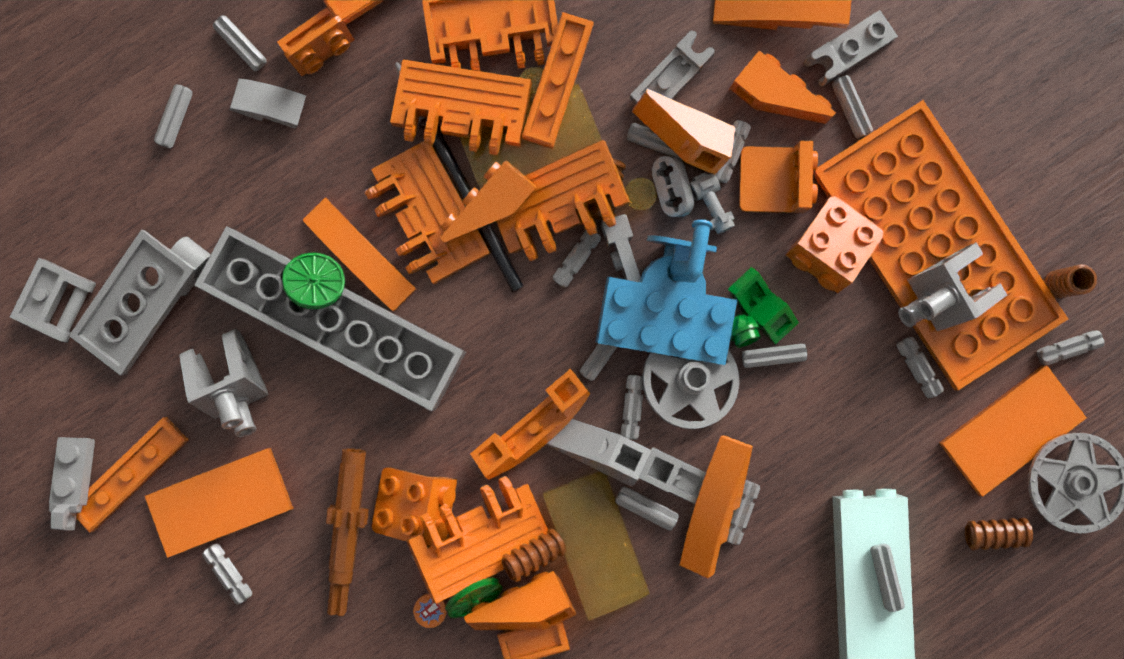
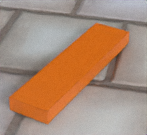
[522,12,594,149]
[76,417,189,533]

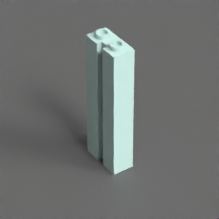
[833,489,915,659]

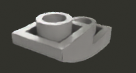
[229,78,306,129]

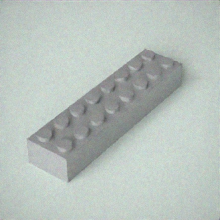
[195,226,467,411]

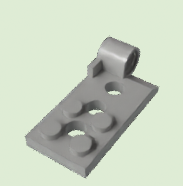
[69,230,211,375]

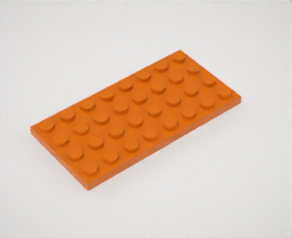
[813,100,1068,390]

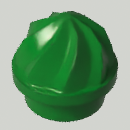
[730,315,761,348]

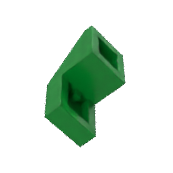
[728,267,799,345]

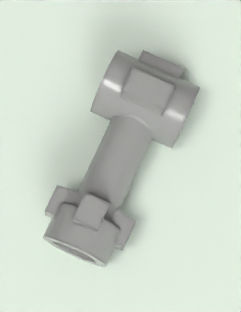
[690,173,735,235]

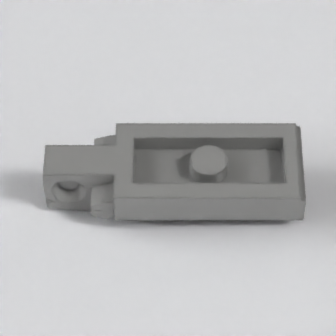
[49,437,95,530]

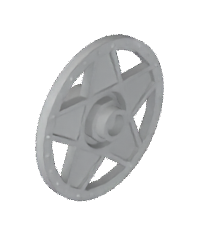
[642,350,739,429]
[1028,433,1124,533]

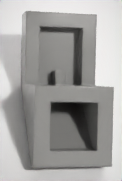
[639,447,706,504]

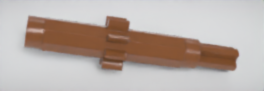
[326,448,369,616]

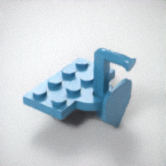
[595,220,737,365]

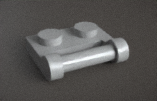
[10,258,96,343]

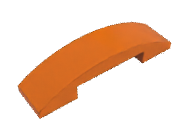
[303,197,417,312]
[470,369,590,480]

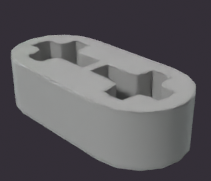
[652,156,694,217]

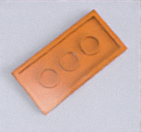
[939,365,1087,497]
[145,448,294,558]

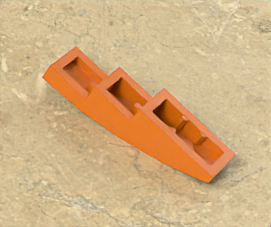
[712,0,852,30]
[679,435,753,578]

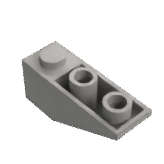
[546,419,651,487]

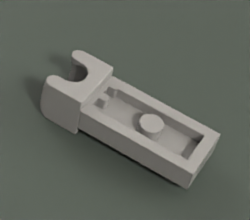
[804,10,898,87]
[630,31,715,104]
[601,214,641,282]

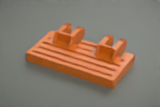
[422,0,558,71]
[390,60,532,155]
[496,140,630,261]
[365,141,491,284]
[406,476,548,604]

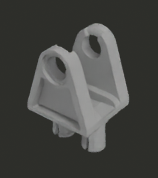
[898,242,1007,331]
[180,329,269,437]

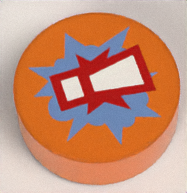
[413,593,447,628]

